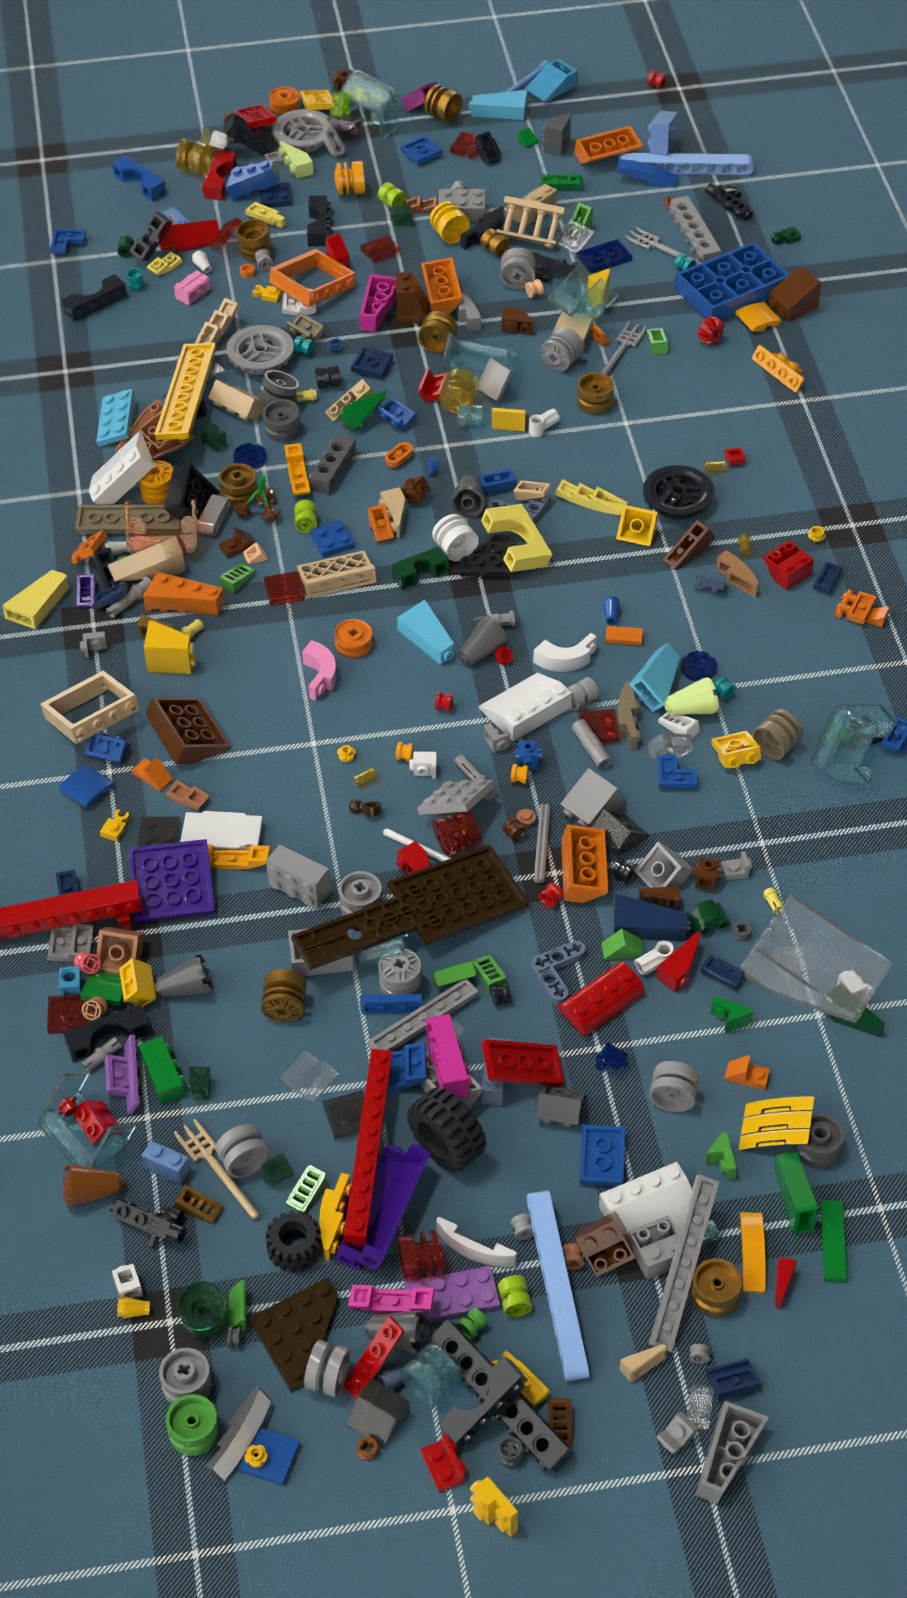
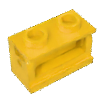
[119,958,156,1008]

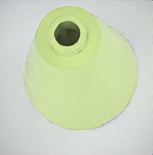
[664,677,719,715]

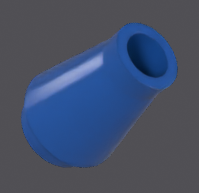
[603,596,620,624]

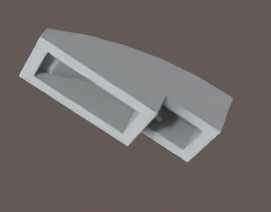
[456,292,481,332]

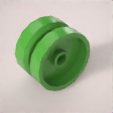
[166,1395,219,1456]

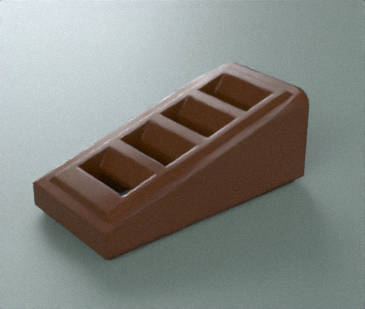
[638,886,680,909]
[548,1399,572,1448]

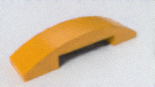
[284,443,310,496]
[208,844,270,870]
[740,1212,765,1293]

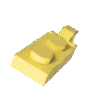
[245,202,286,228]

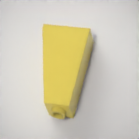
[2,570,69,629]

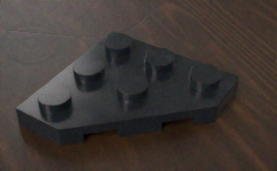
[460,534,513,577]

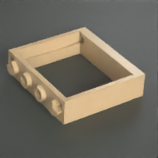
[40,671,140,744]

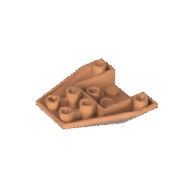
[115,399,194,461]

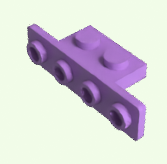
[105,1035,141,1114]

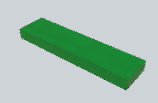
[820,1200,847,1282]

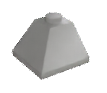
[635,842,694,888]

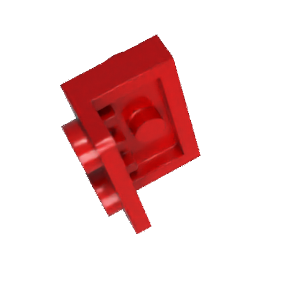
[418,369,451,402]
[74,1100,122,1145]

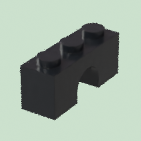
[225,113,272,156]
[130,212,173,261]

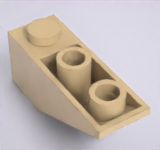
[325,379,375,422]
[378,487,406,539]

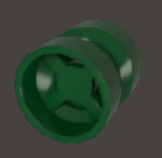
[117,236,134,258]

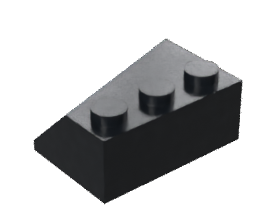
[163,462,220,524]

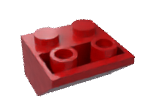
[763,540,814,590]

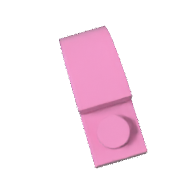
[302,640,337,701]

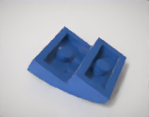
[58,765,114,807]
[388,1042,426,1092]

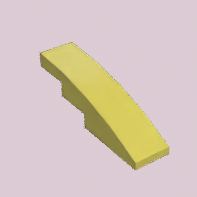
[555,479,628,515]

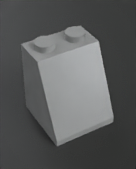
[560,768,627,828]

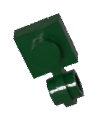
[771,227,802,245]

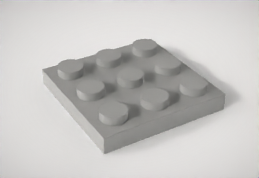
[417,778,495,815]

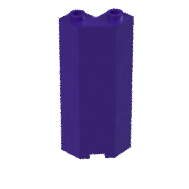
[334,1144,431,1270]

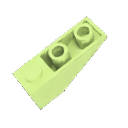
[278,141,313,179]

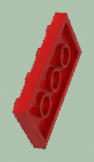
[234,104,277,130]
[482,1039,565,1087]

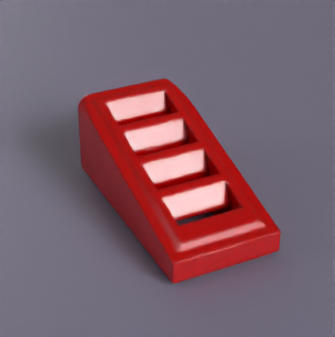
[775,1258,797,1309]

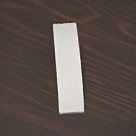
[436,1216,517,1267]

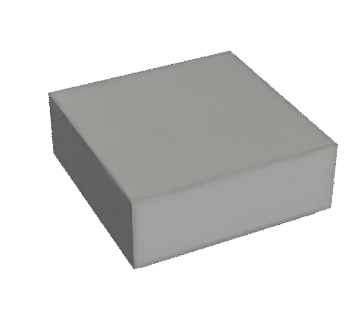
[264,151,284,166]

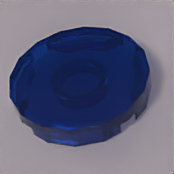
[233,443,267,469]
[680,651,717,682]

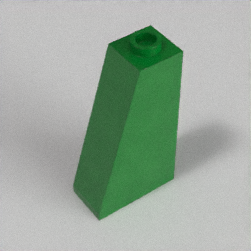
[774,1153,818,1234]

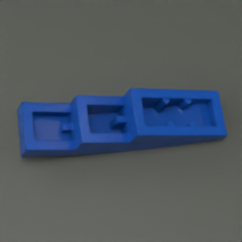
[617,159,679,188]

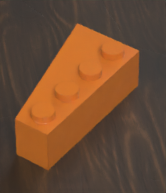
[143,572,225,615]

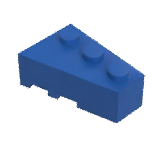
[226,160,280,202]

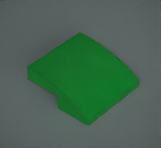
[80,971,124,1006]

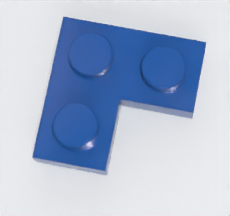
[50,229,86,254]
[657,755,698,789]

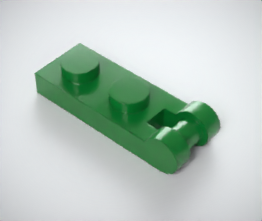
[540,174,583,191]

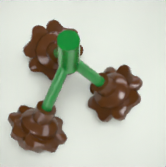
[234,475,280,523]

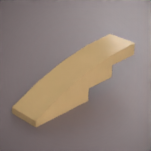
[195,298,240,344]

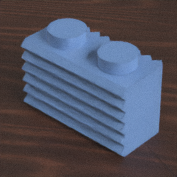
[142,1141,191,1185]

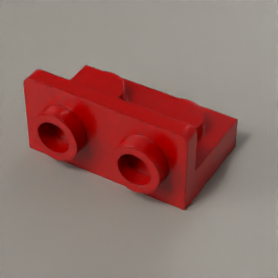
[420,1433,467,1493]

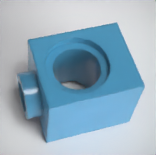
[59,966,82,1000]

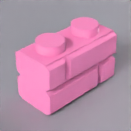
[174,270,211,305]

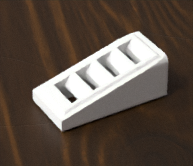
[658,712,700,741]

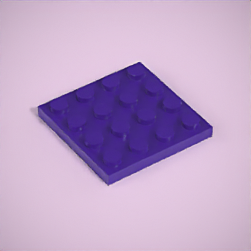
[128,839,215,923]

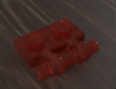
[450,131,478,159]
[360,235,400,262]

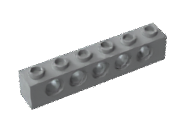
[668,196,721,262]

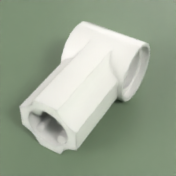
[529,409,560,437]
[634,941,674,976]

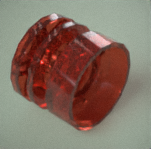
[433,810,481,857]
[397,1229,444,1282]

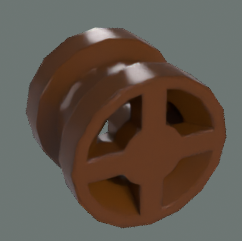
[502,817,527,842]

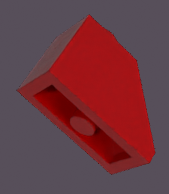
[325,233,350,269]

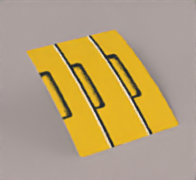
[739,1097,814,1150]

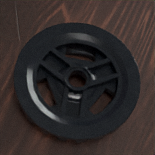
[643,465,714,519]

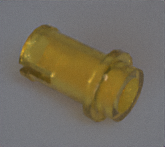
[703,460,726,474]
[737,534,751,557]
[352,767,378,788]

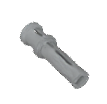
[106,576,151,618]
[454,754,499,800]

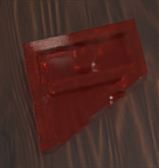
[579,709,620,743]

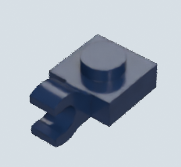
[694,576,728,593]

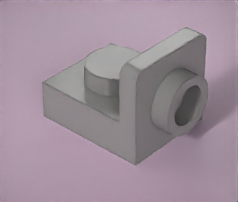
[80,631,107,658]
[484,723,510,753]
[721,851,752,881]
[657,1411,698,1454]

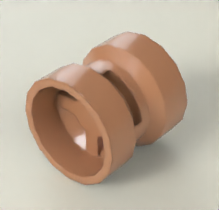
[82,996,108,1020]

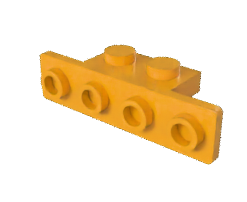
[752,345,805,392]

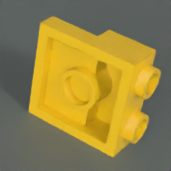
[711,731,761,768]
[470,1476,518,1537]

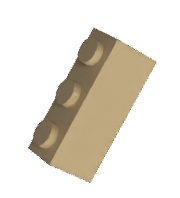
[504,184,557,227]
[208,380,267,421]

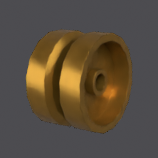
[418,311,458,354]
[577,372,614,414]
[218,463,258,507]
[691,1258,742,1317]

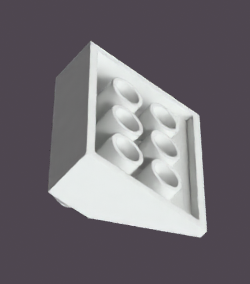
[89,431,155,505]
[479,673,572,741]
[599,1162,692,1241]

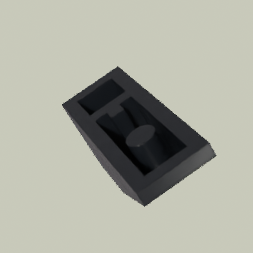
[93,547,127,600]

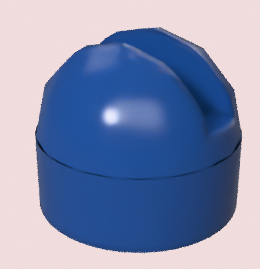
[329,338,343,352]

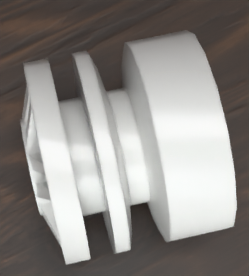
[432,514,479,561]

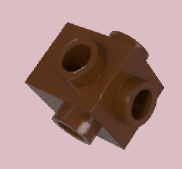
[401,475,431,503]
[693,857,722,891]

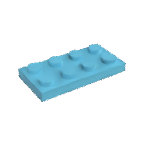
[96,389,135,447]

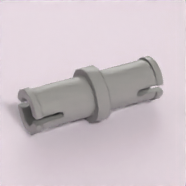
[81,1037,122,1073]

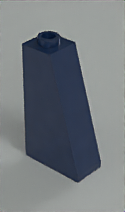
[614,894,691,941]

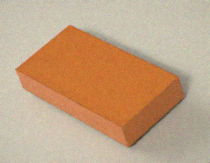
[605,626,643,646]

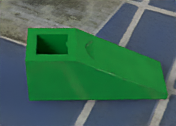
[337,390,387,430]

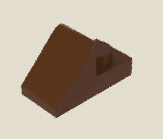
[219,527,256,559]

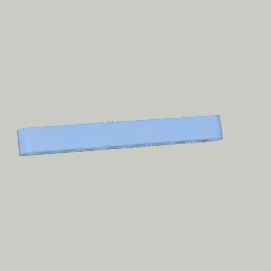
[618,153,753,175]
[526,1190,589,1382]

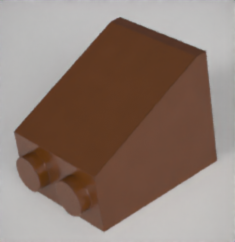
[768,266,821,322]
[396,272,429,324]

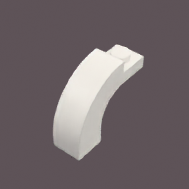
[533,633,597,672]

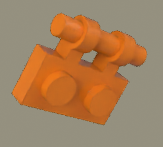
[71,530,107,564]
[835,589,876,625]

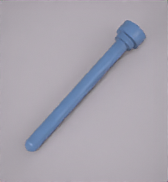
[506,60,549,92]

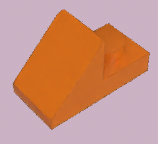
[368,504,394,543]
[132,758,173,792]
[724,1055,770,1090]

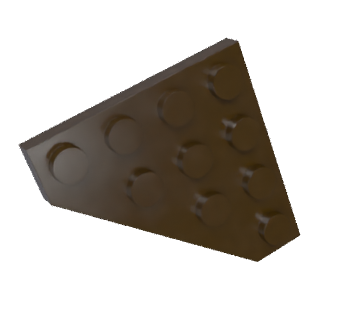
[249,1277,339,1393]

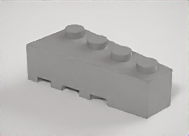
[695,1401,769,1504]

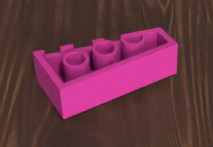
[359,274,397,332]
[425,1014,472,1098]

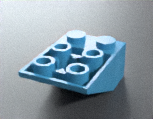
[525,58,578,103]

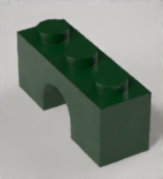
[392,546,449,590]

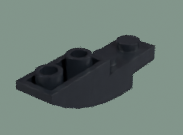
[461,206,504,250]

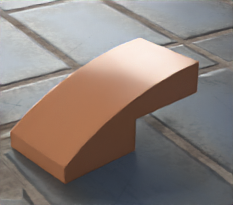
[166,780,210,810]

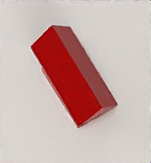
[159,219,222,253]

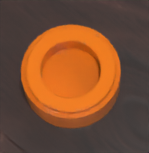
[240,264,256,278]

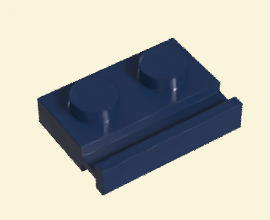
[706,1359,762,1400]

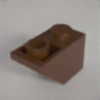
[501,306,534,335]

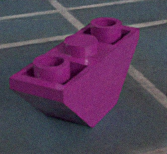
[400,81,438,112]

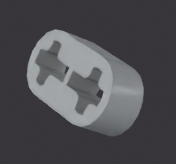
[322,128,344,158]

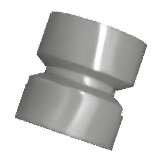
[567,677,599,710]

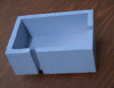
[648,111,678,155]

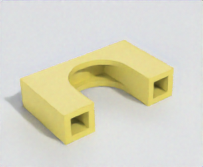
[481,504,552,572]

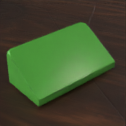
[431,961,476,986]
[229,1280,247,1331]

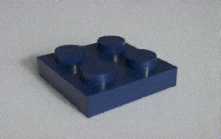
[260,182,292,207]
[351,347,393,379]

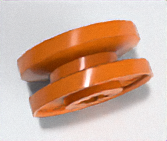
[269,87,300,116]
[335,619,372,658]

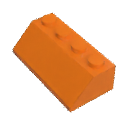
[574,126,643,164]
[421,257,463,314]
[561,824,608,903]

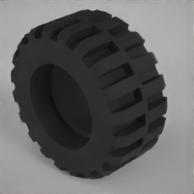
[407,1088,487,1172]

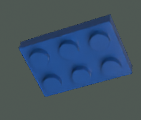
[580,1125,625,1187]

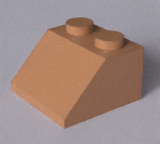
[96,927,145,974]

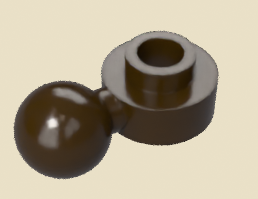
[349,799,382,817]

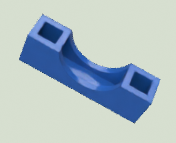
[112,155,166,201]

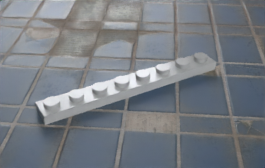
[648,1174,719,1353]

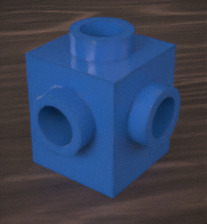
[515,741,542,770]

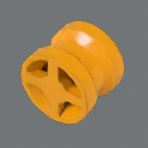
[395,741,414,762]
[511,764,529,784]

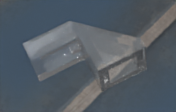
[648,733,693,759]
[687,1385,714,1430]

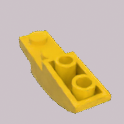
[319,1173,351,1261]

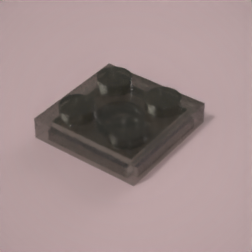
[138,817,180,847]
[322,1090,364,1140]

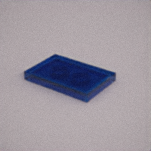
[576,239,633,274]

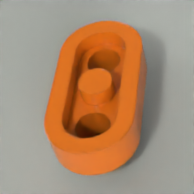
[385,442,413,468]

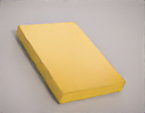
[299,90,336,110]

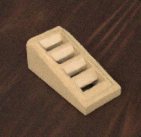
[513,480,552,501]
[620,1344,667,1382]

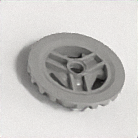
[272,109,333,153]
[227,325,294,375]

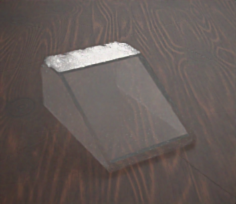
[740,893,893,1023]

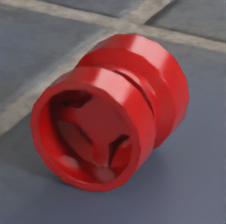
[647,70,667,89]

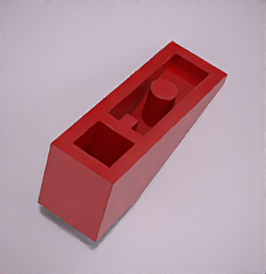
[657,931,701,992]

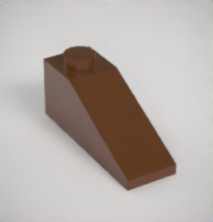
[662,520,715,570]

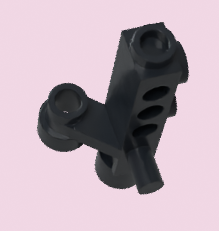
[705,182,753,220]
[530,251,587,282]
[110,1199,187,1248]

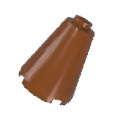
[63,1164,123,1207]

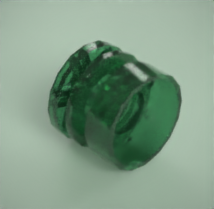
[177,1281,229,1341]

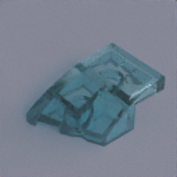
[363,934,410,966]

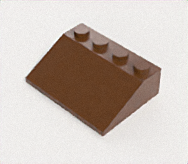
[145,698,231,764]

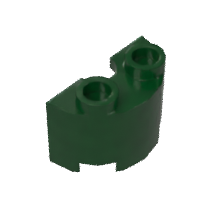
[687,900,731,935]

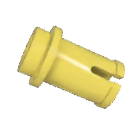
[296,388,317,402]
[181,619,204,639]
[763,888,785,914]

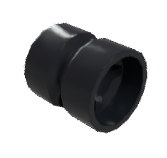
[315,364,341,388]

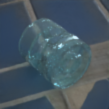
[457,404,483,427]

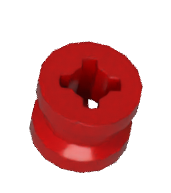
[435,691,453,712]
[539,883,564,908]

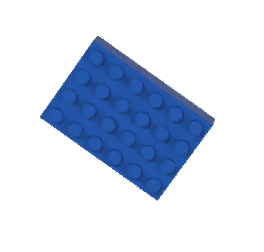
[675,242,790,320]

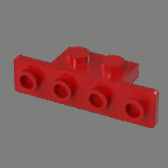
[343,1316,405,1400]

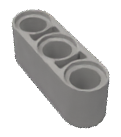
[197,494,231,536]

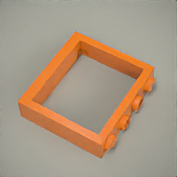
[269,249,356,307]

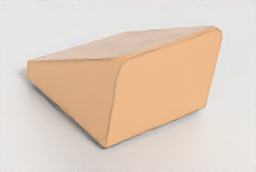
[243,542,268,565]

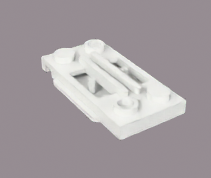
[180,811,263,850]

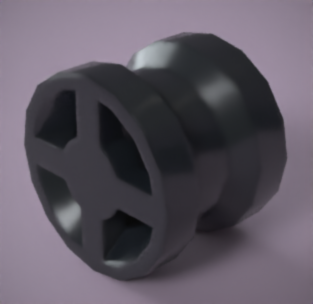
[612,858,636,882]
[490,983,512,1007]

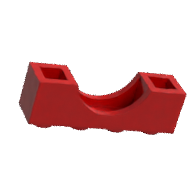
[202,150,237,201]

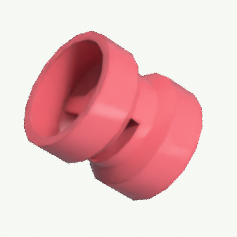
[74,952,101,974]

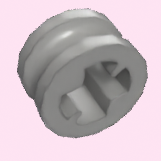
[689,1344,710,1364]

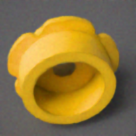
[808,526,826,542]
[337,745,356,763]
[245,1445,268,1468]

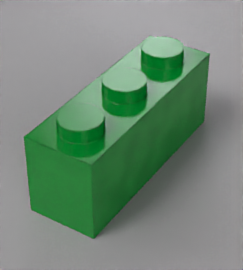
[138,1036,186,1104]

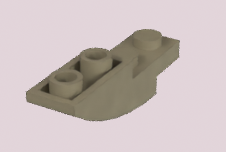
[617,681,641,750]

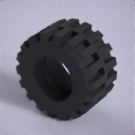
[265,1210,322,1272]

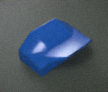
[479,469,516,495]
[881,716,907,754]

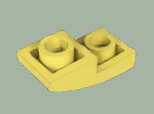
[147,252,183,276]

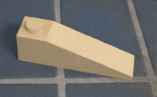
[107,536,185,582]

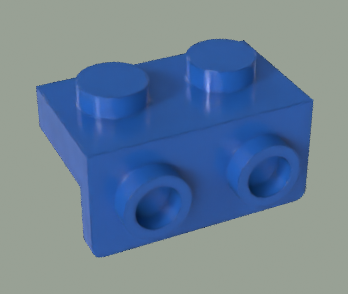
[377,397,417,431]

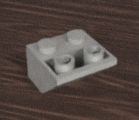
[628,1216,679,1280]

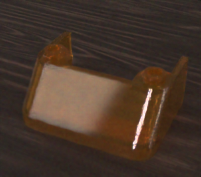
[124,498,198,554]

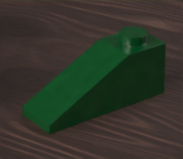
[821,985,885,1037]

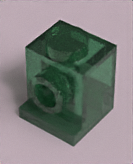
[389,205,413,227]
[200,423,227,452]
[187,1066,212,1101]
[259,1153,294,1187]

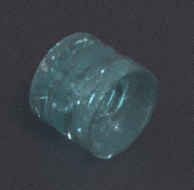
[400,1343,461,1407]

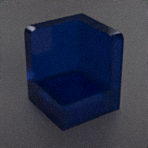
[596,1042,629,1072]

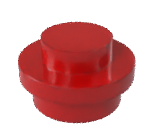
[495,646,513,665]

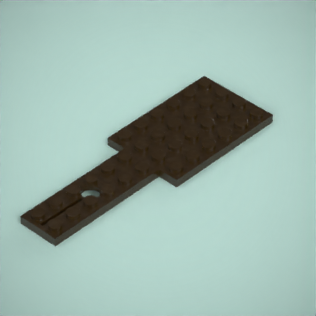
[291,844,530,970]

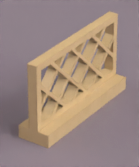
[297,550,377,598]

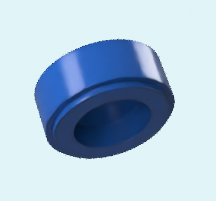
[427,457,438,475]

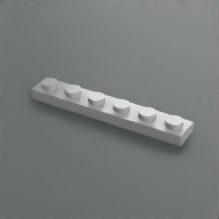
[368,979,478,1051]

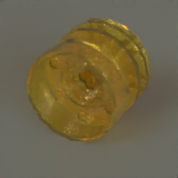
[175,138,212,176]
[439,368,479,414]

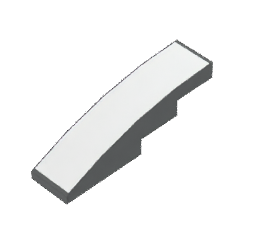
[206,1386,272,1482]

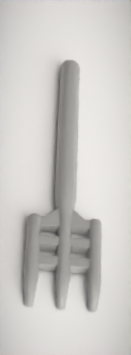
[625,227,703,265]
[601,321,647,375]

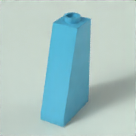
[469,90,527,120]
[397,600,454,665]
[629,642,680,712]

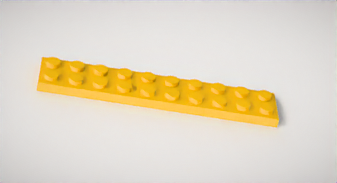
[155,343,216,441]

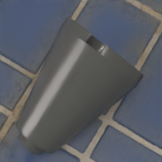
[450,475,485,518]
[459,616,509,665]
[154,954,213,997]
[365,1310,430,1356]

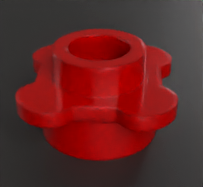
[58,1096,79,1117]

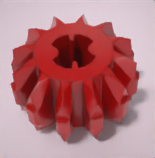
[697,316,725,345]

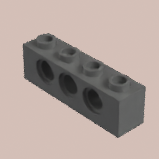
[308,434,356,495]

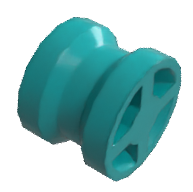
[713,677,736,700]

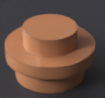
[516,809,536,827]

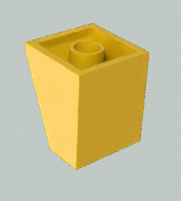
[144,621,196,674]

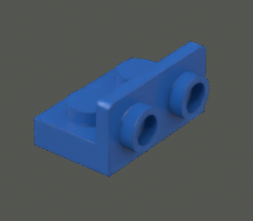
[84,732,130,763]

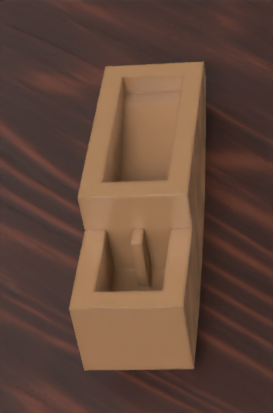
[716,550,759,598]

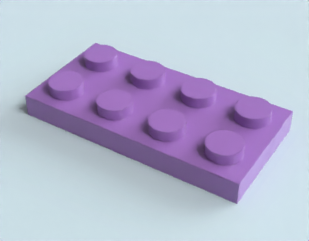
[404,1266,500,1323]

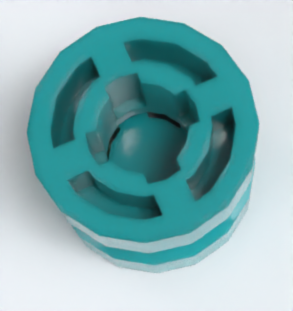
[674,253,696,270]
[127,268,144,291]
[294,336,315,356]

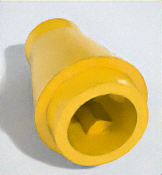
[117,1296,150,1319]

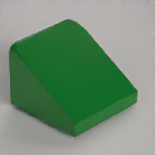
[517,127,538,148]

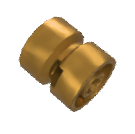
[480,229,510,257]

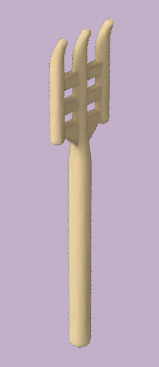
[174,1119,259,1219]

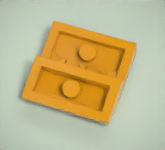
[735,302,782,331]

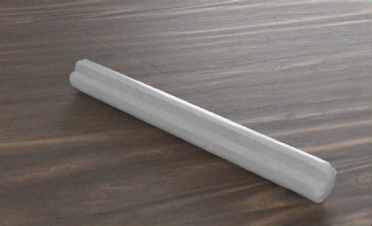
[534,804,550,883]

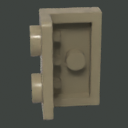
[286,312,326,343]

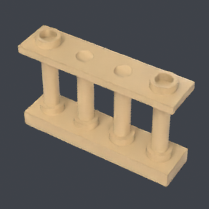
[497,196,567,249]

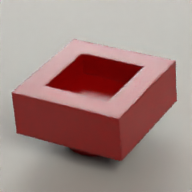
[724,447,746,466]
[117,913,132,931]

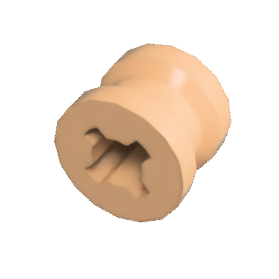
[525,279,544,298]

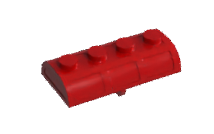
[557,961,645,1037]

